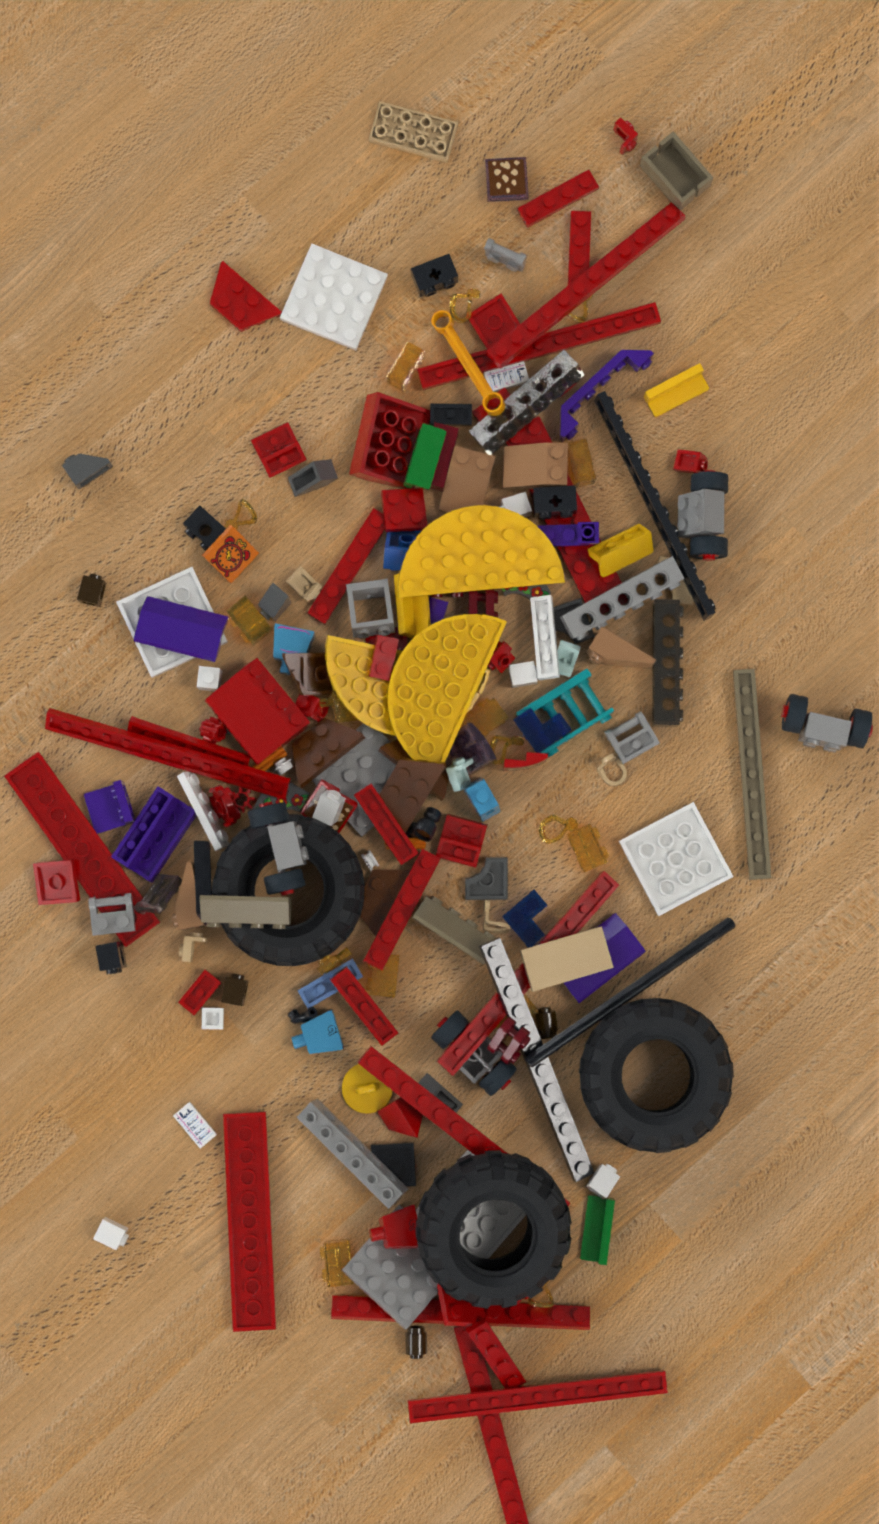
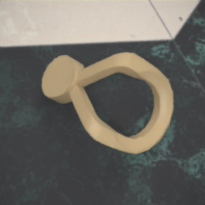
[597,753,627,786]
[483,900,511,934]

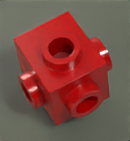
[487,641,516,673]

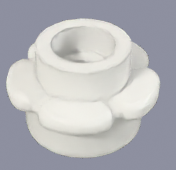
[274,757,293,776]

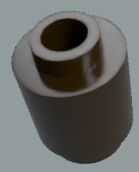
[534,1007,558,1039]
[405,1326,427,1359]

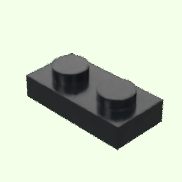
[430,403,472,426]

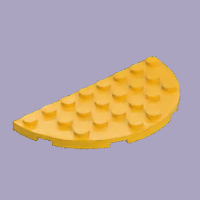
[398,505,565,598]
[387,614,507,763]
[325,635,490,736]

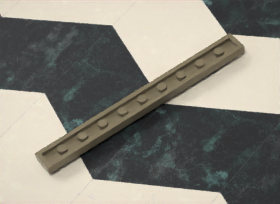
[733,669,771,880]

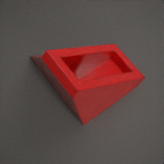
[377,1097,423,1138]

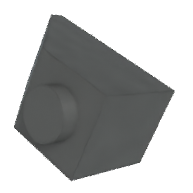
[62,454,113,490]
[288,459,338,497]
[258,583,291,621]
[419,1073,463,1112]

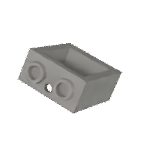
[346,579,395,639]

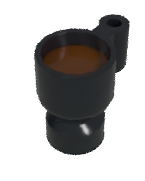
[406,807,442,842]

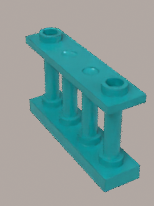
[515,668,614,758]

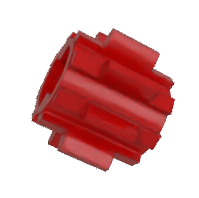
[199,717,227,744]
[232,787,256,814]

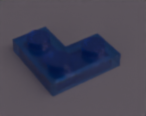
[513,707,572,753]
[502,889,548,948]

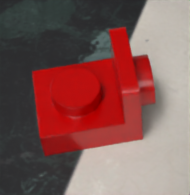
[673,449,708,474]

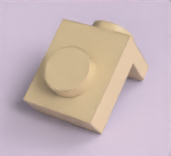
[286,566,322,601]
[179,932,207,962]

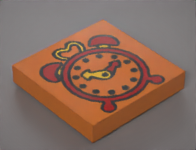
[202,525,259,583]

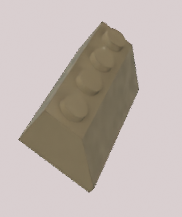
[200,895,291,929]
[413,895,496,965]

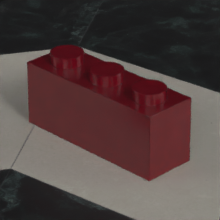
[430,422,459,492]

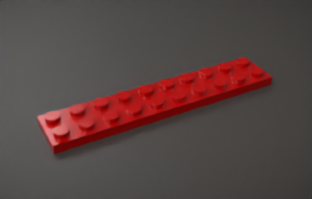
[502,416,628,615]
[4,751,161,947]
[223,1111,276,1332]

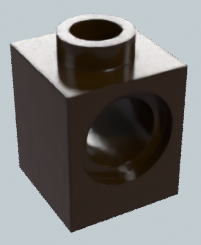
[77,574,107,608]
[221,973,249,1006]

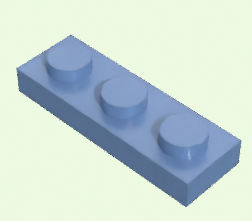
[297,958,363,1008]

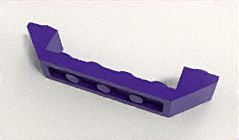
[560,350,654,442]
[537,522,599,547]

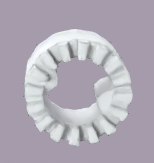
[361,850,380,871]

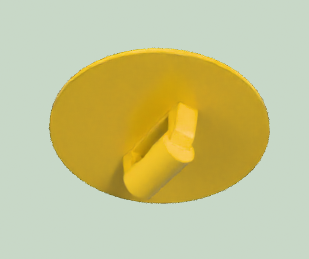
[342,1064,393,1114]

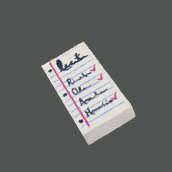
[484,361,530,392]
[173,1102,217,1149]

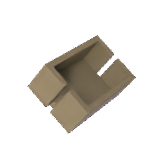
[640,131,713,210]

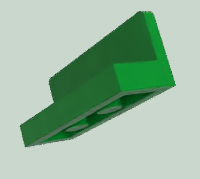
[403,423,446,490]
[580,1195,615,1265]

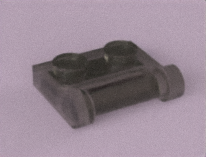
[134,874,182,914]

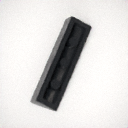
[194,840,212,925]

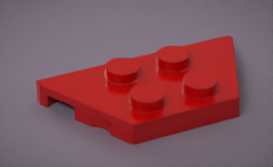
[210,261,282,332]

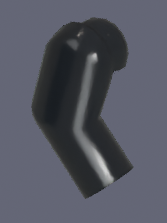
[288,1007,317,1024]

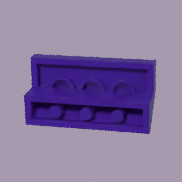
[134,596,228,662]
[111,786,197,883]
[564,913,646,1003]

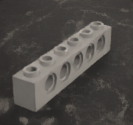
[560,556,685,640]
[297,1099,409,1209]

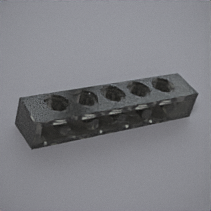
[469,350,584,455]
[652,599,684,727]

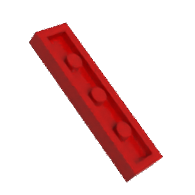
[517,169,599,228]
[568,211,592,285]
[354,783,419,865]
[330,966,398,1046]
[466,1317,526,1388]

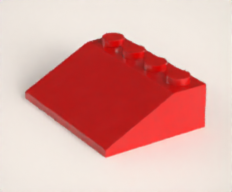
[349,392,430,489]
[205,658,310,766]

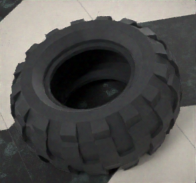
[212,814,365,966]
[579,998,734,1153]
[416,1150,572,1309]

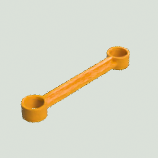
[431,310,505,416]

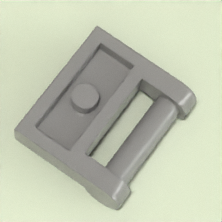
[484,238,527,272]
[604,711,660,764]
[88,893,136,936]

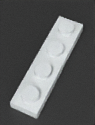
[530,595,560,681]
[177,771,229,851]

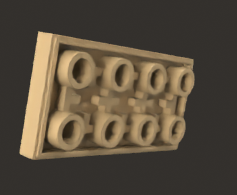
[369,101,458,163]
[520,926,614,992]

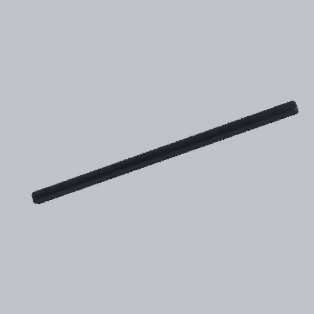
[525,918,736,1067]

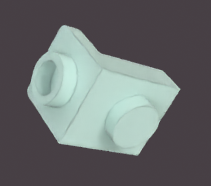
[557,640,581,677]
[446,757,474,792]

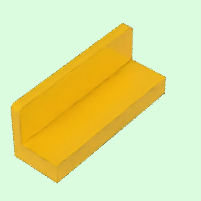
[643,363,709,418]
[588,524,654,577]
[394,573,431,639]

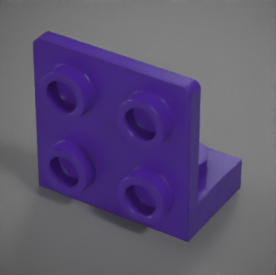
[84,780,136,834]

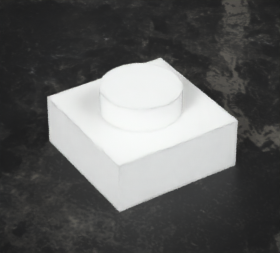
[202,1008,224,1030]

